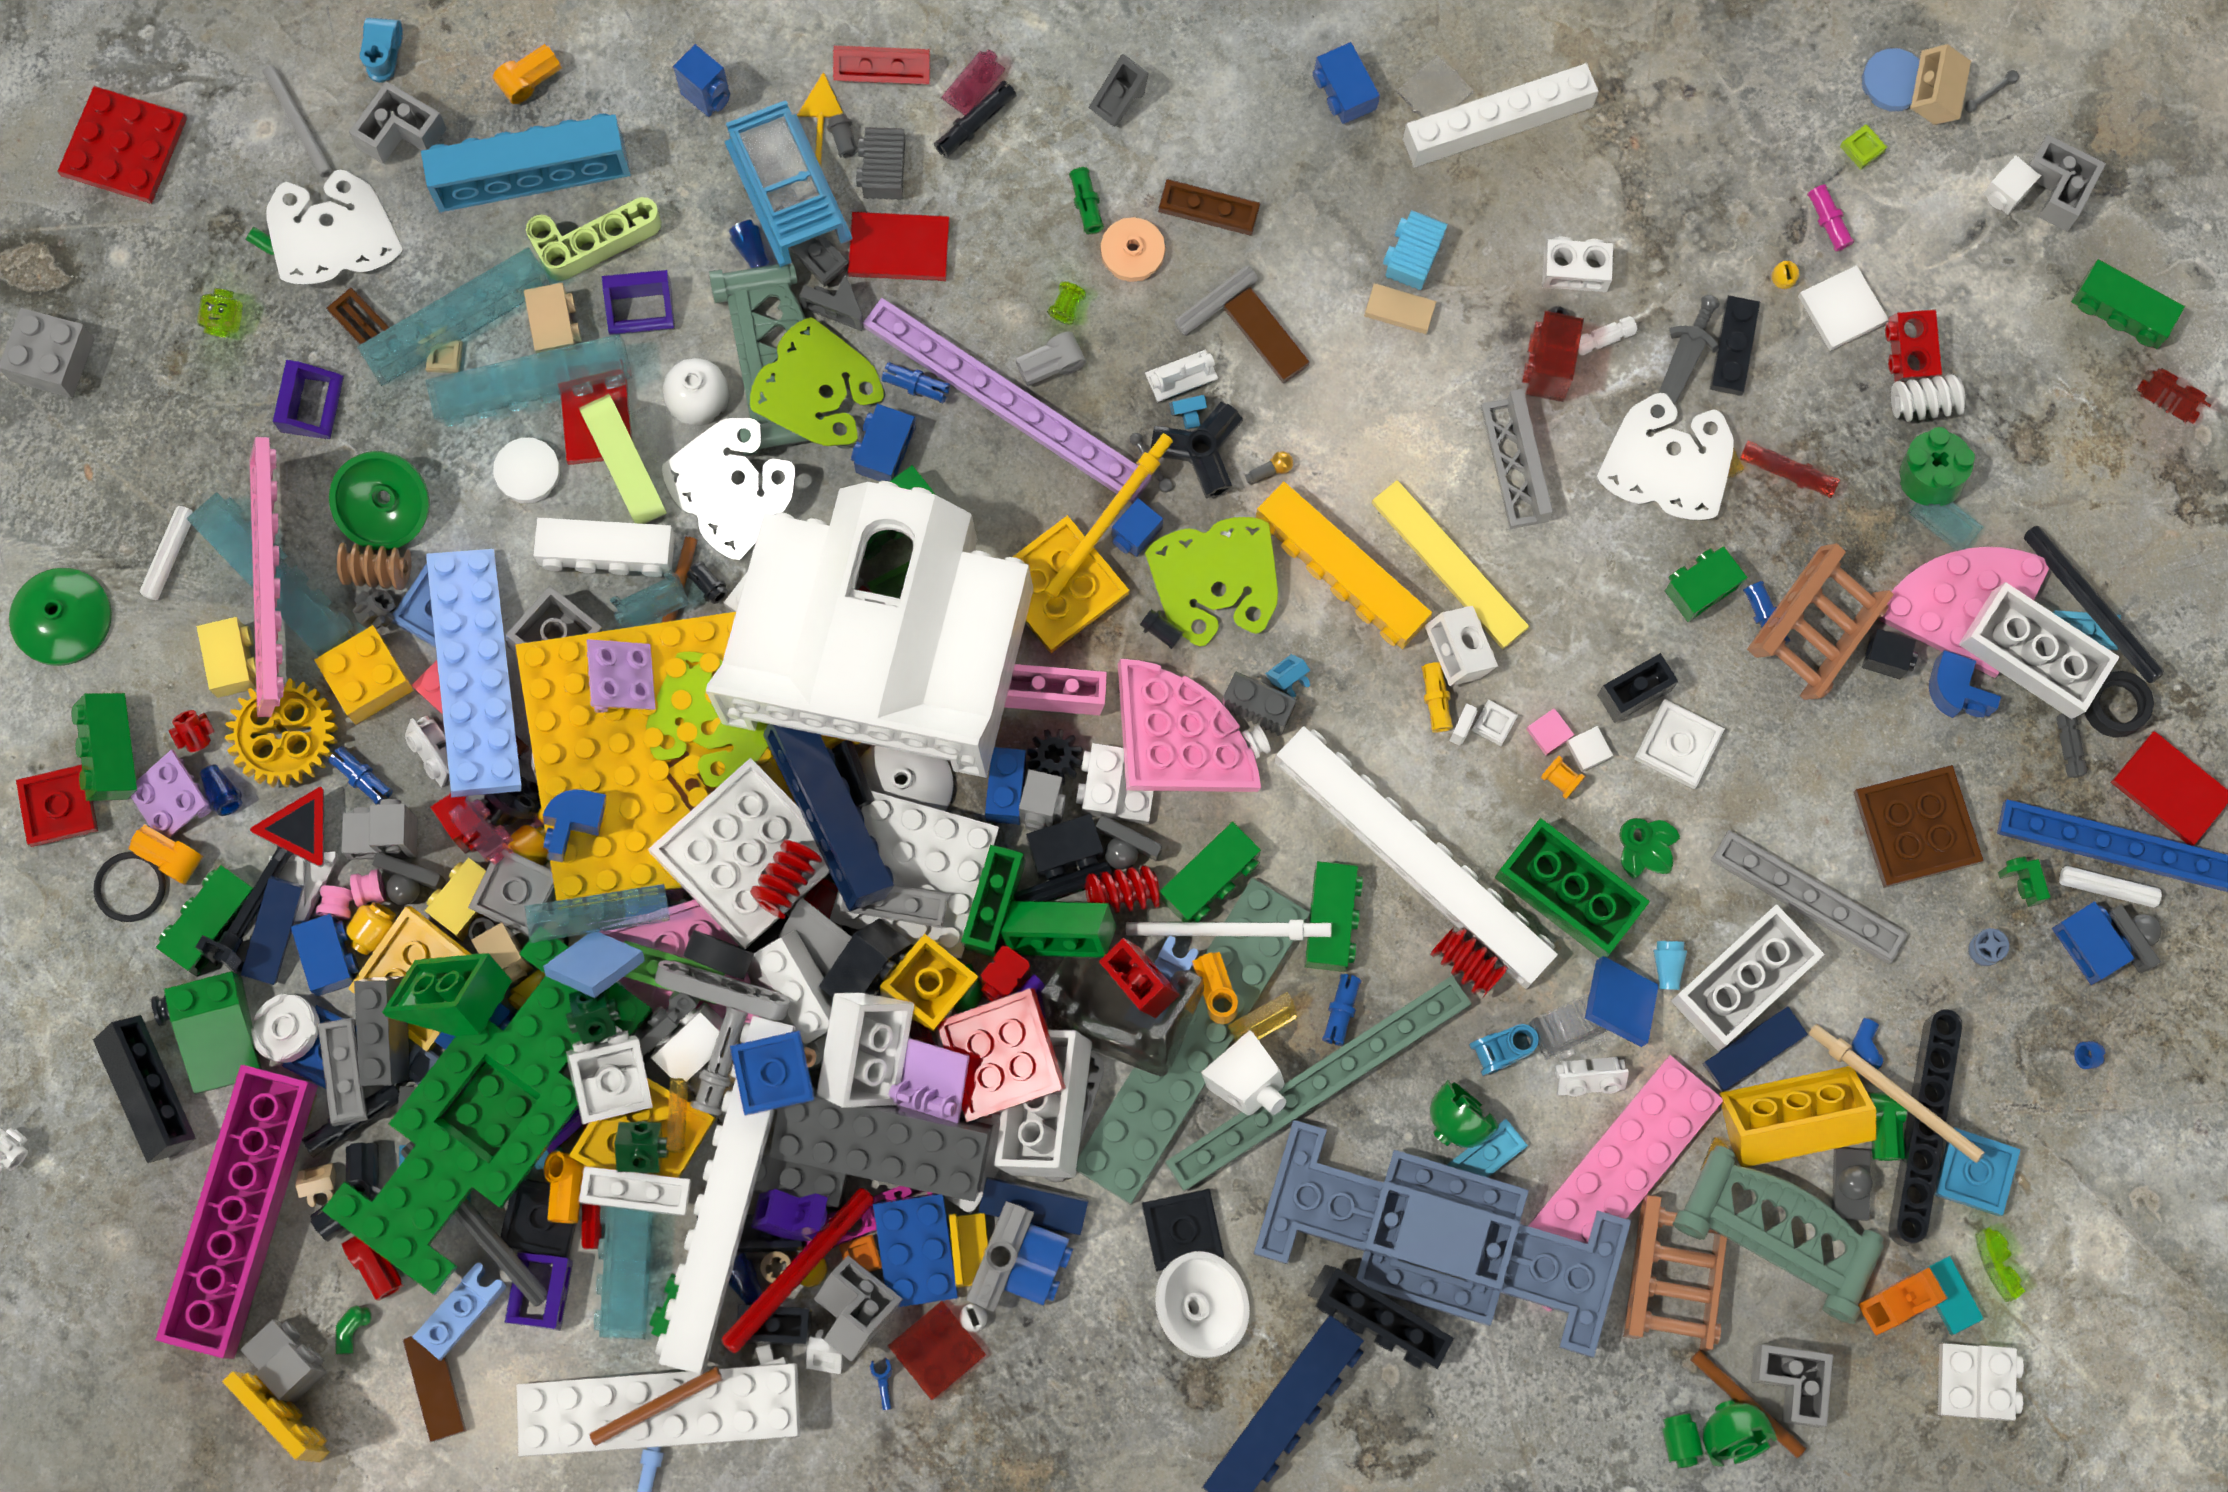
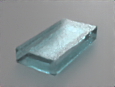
[1909,502,1983,551]

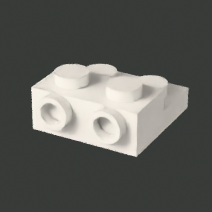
[1076,743,1154,825]
[566,1031,653,1124]
[1938,1343,2024,1421]

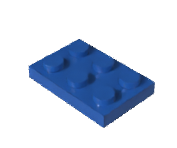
[873,1193,958,1307]

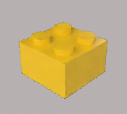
[314,625,414,725]

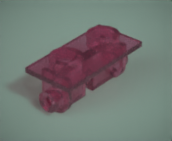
[941,49,1006,116]
[449,795,513,865]

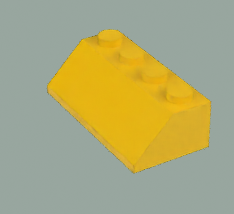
[1719,1066,1876,1167]

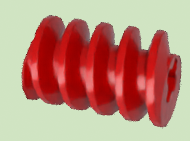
[750,840,823,918]
[1085,865,1160,914]
[1430,926,1508,997]

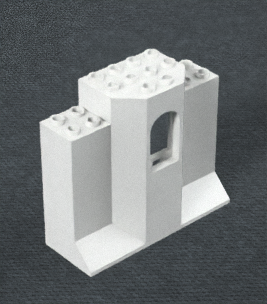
[706,481,1033,778]

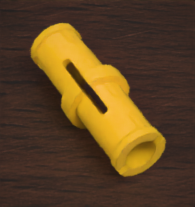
[1421,662,1453,733]

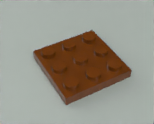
[1853,765,1984,888]

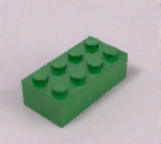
[1495,817,1650,958]

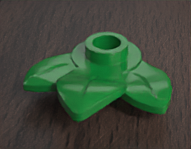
[1619,818,1680,879]

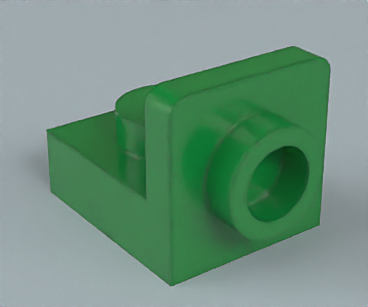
[1998,856,2051,907]

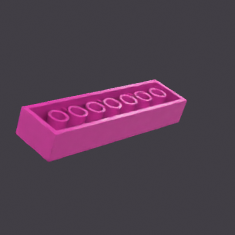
[155,1064,318,1359]

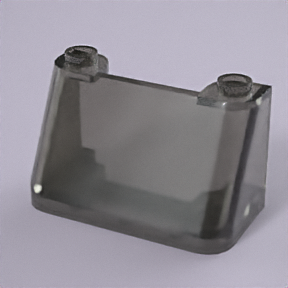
[1041,947,1204,1076]

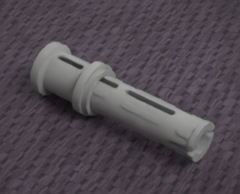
[690,1007,748,1115]

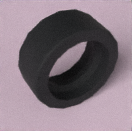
[2085,671,2154,738]
[683,930,754,979]

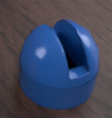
[2074,1041,2106,1070]

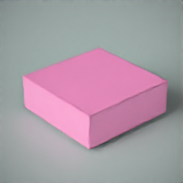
[1526,708,1574,756]

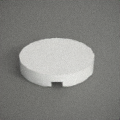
[493,438,560,503]
[251,994,319,1063]

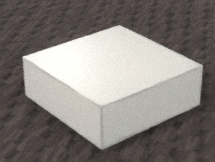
[1472,700,1518,746]
[1449,703,1477,746]
[1566,726,1613,772]

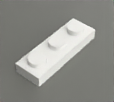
[579,1166,691,1216]

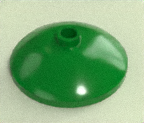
[329,451,430,550]
[9,568,112,666]

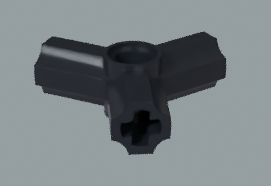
[1150,402,1243,499]
[310,1142,382,1242]

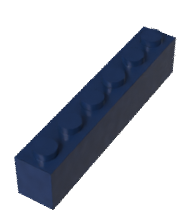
[763,724,894,912]
[1201,1316,1364,1492]

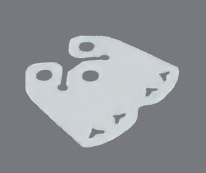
[266,170,403,284]
[1597,393,1734,520]
[662,418,795,560]

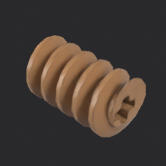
[337,542,412,590]

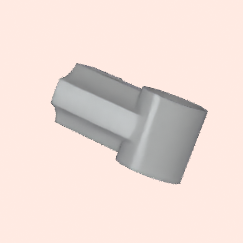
[1016,331,1086,386]

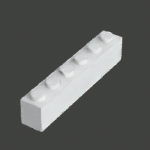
[1403,63,1598,168]

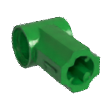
[1868,1092,1907,1161]

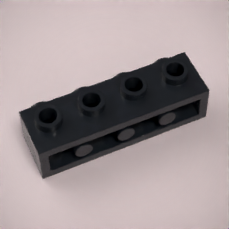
[93,1015,196,1164]
[1308,1265,1454,1370]

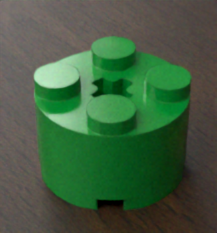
[1899,427,1975,506]

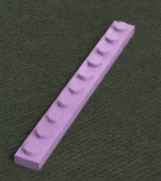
[863,298,1152,504]

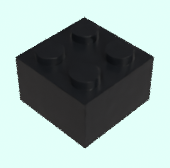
[819,918,912,997]

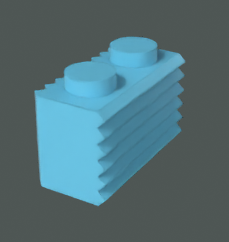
[1383,210,1448,290]

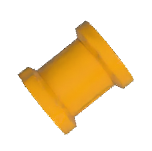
[1540,755,1586,799]

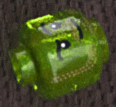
[197,288,243,338]

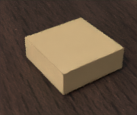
[426,339,463,374]

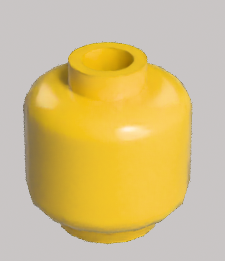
[502,825,548,866]
[346,902,396,955]

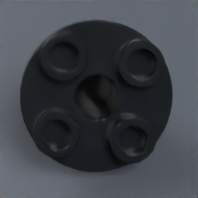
[480,775,541,827]

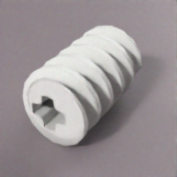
[1891,374,1965,422]

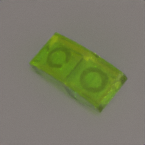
[1975,1227,2025,1302]

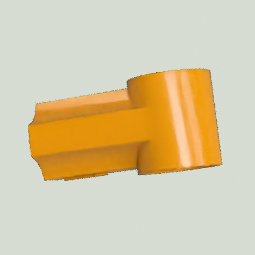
[492,44,562,105]
[128,824,204,885]
[1192,952,1238,1024]
[544,1151,585,1223]

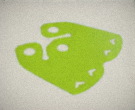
[750,317,884,446]
[1145,517,1278,647]
[646,652,768,787]

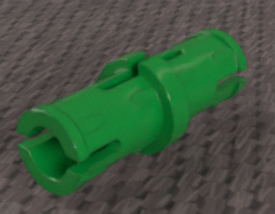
[1069,167,1104,234]

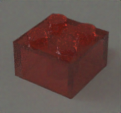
[1521,311,1584,402]

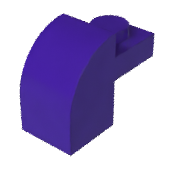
[751,1189,828,1241]

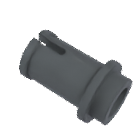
[827,114,858,158]

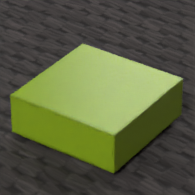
[1840,124,1887,170]

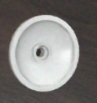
[859,745,953,812]
[1155,1251,1249,1358]

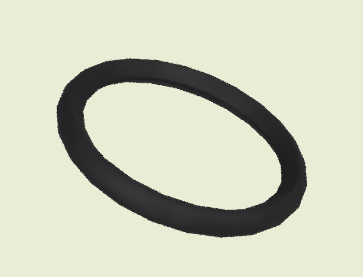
[93,851,166,922]

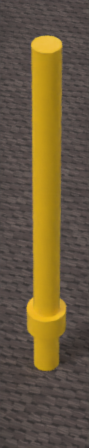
[1044,433,1173,599]

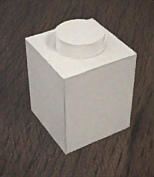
[1983,156,2041,215]

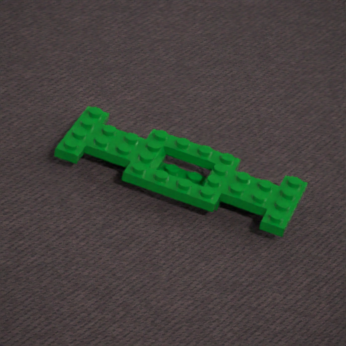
[322,926,653,1295]

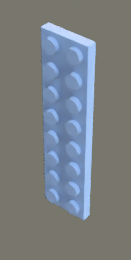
[426,549,521,797]

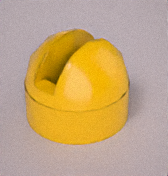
[1771,261,1799,289]

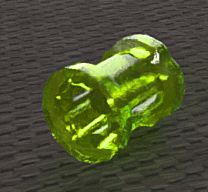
[1047,281,1086,325]

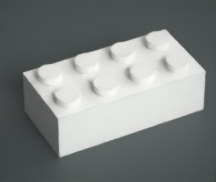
[1959,582,2119,719]
[1671,904,1825,1052]
[994,1030,1092,1178]

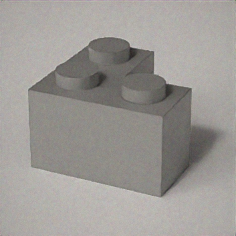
[349,81,447,164]
[2029,134,2106,231]
[342,799,418,860]
[814,1256,903,1362]
[240,1319,327,1403]
[1751,1345,1833,1428]

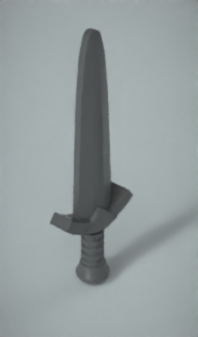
[1650,295,1720,432]

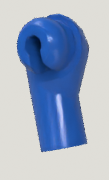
[1852,1018,1883,1070]

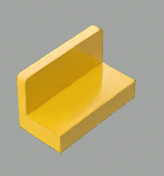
[949,1213,988,1288]

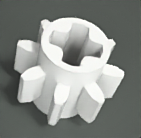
[0,1128,28,1171]

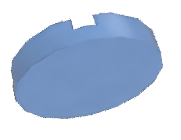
[1861,48,1920,111]

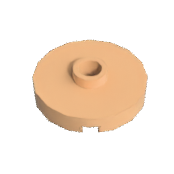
[1100,217,1165,282]

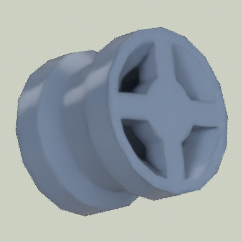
[1968,928,2009,966]

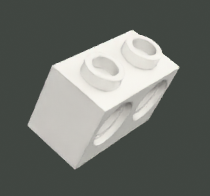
[1542,237,1613,292]

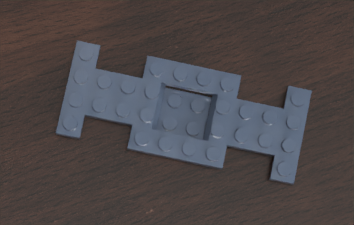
[1254,1120,1631,1358]

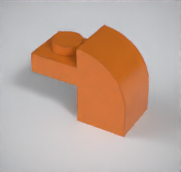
[1858,1267,1947,1336]

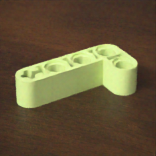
[526,197,662,281]
[579,394,667,524]

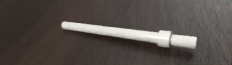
[1126,920,1332,940]

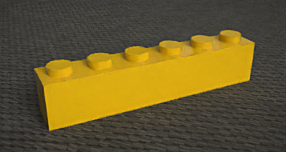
[1255,481,1432,650]

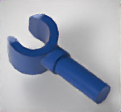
[870,1359,892,1410]

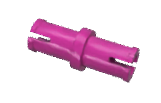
[1807,184,1854,252]

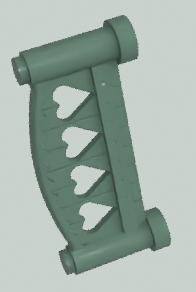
[709,264,824,456]
[1673,1146,1884,1324]

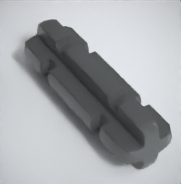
[2056,713,2087,778]

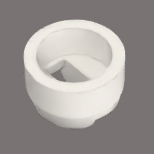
[959,1303,988,1332]

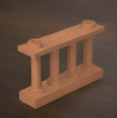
[1747,543,1894,700]
[1623,1195,1730,1351]

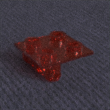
[2136,368,2211,424]
[888,1301,986,1401]

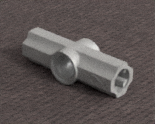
[966,1201,1034,1312]

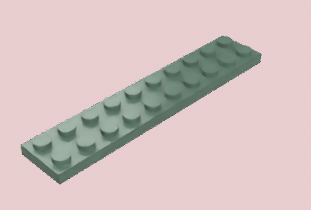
[1076,878,1310,1205]

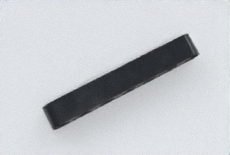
[1888,1009,1962,1246]

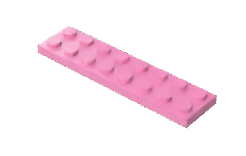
[249,437,284,717]
[1528,1055,1723,1312]

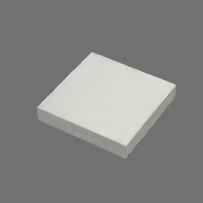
[1798,265,1889,351]
[1634,699,1725,789]

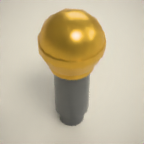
[1245,451,1293,484]

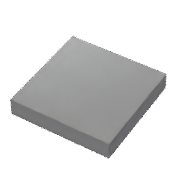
[468,846,555,938]

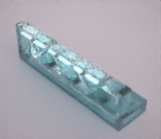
[525,884,670,943]

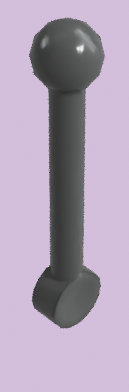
[1965,70,2019,112]
[1130,433,1172,493]

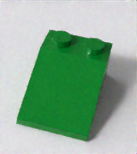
[382,953,512,1036]
[164,971,262,1094]

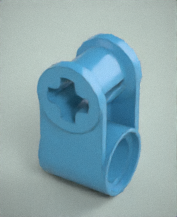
[360,17,403,83]
[1469,1024,1539,1076]

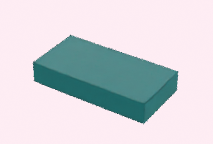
[1918,1256,1984,1335]

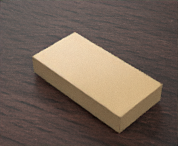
[1364,283,1436,335]

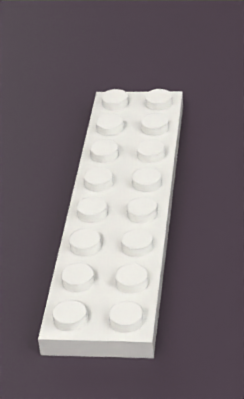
[517,1364,801,1457]

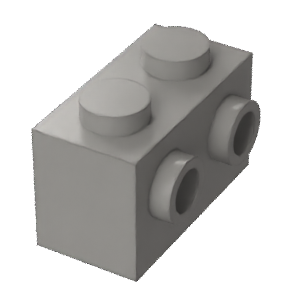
[1019,769,1066,831]

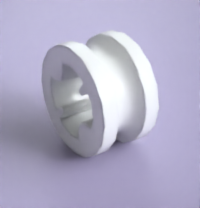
[1243,725,1271,759]

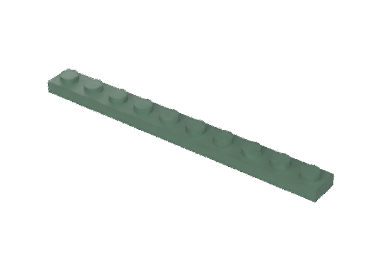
[1165,975,1472,1192]

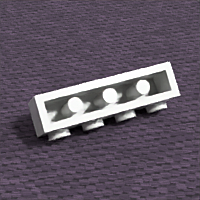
[533,518,675,577]

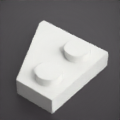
[269,852,338,924]

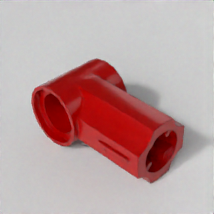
[341,1236,405,1301]

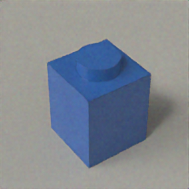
[1112,498,1163,557]

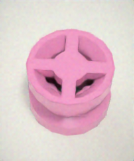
[350,869,386,908]
[316,885,354,920]

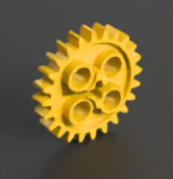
[225,678,338,788]

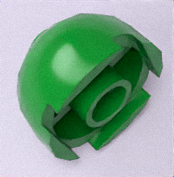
[1429,1080,1499,1148]
[1703,1400,1777,1467]

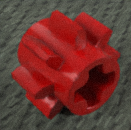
[169,710,215,752]

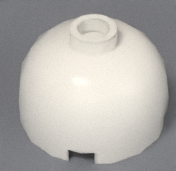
[663,358,730,426]

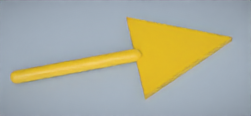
[797,72,843,167]

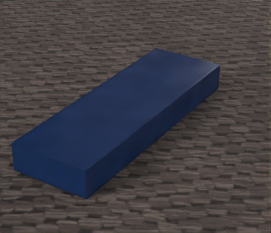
[241,876,305,985]
[1702,1006,1808,1092]
[979,1177,1088,1235]

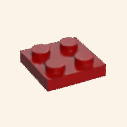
[16,764,98,847]

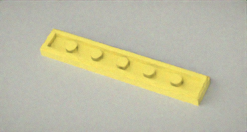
[1371,480,1529,650]

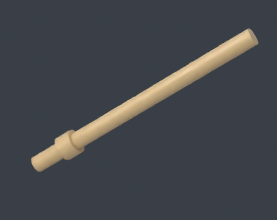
[1809,1024,1985,1163]

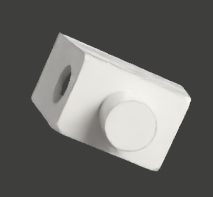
[1201,1030,1286,1115]

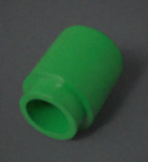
[1662,1414,1704,1469]

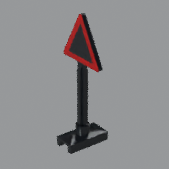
[195,787,324,977]

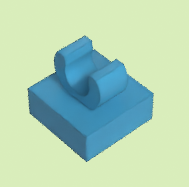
[1169,395,1207,429]
[1265,654,1310,698]

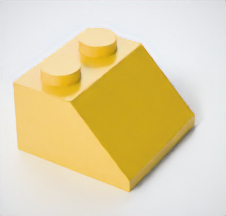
[880,933,978,1031]

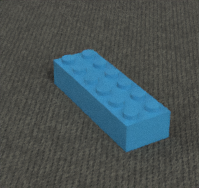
[421,113,631,213]

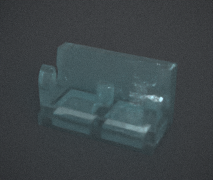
[610,570,689,628]

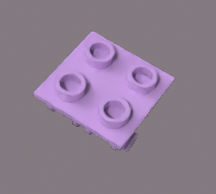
[587,639,655,713]
[131,749,211,839]
[889,1038,969,1123]

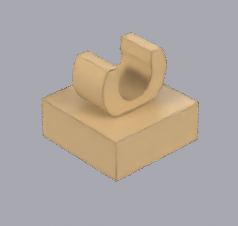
[295,1163,337,1208]

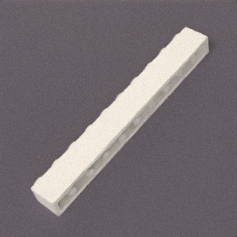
[1274,726,1558,989]
[656,1016,797,1374]

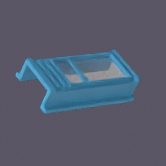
[724,100,853,267]

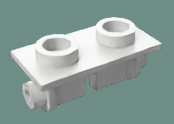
[1145,350,1218,402]
[405,716,449,788]
[1555,1057,1629,1097]

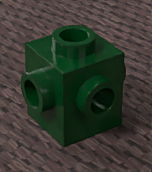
[566,990,620,1045]
[614,1121,669,1174]

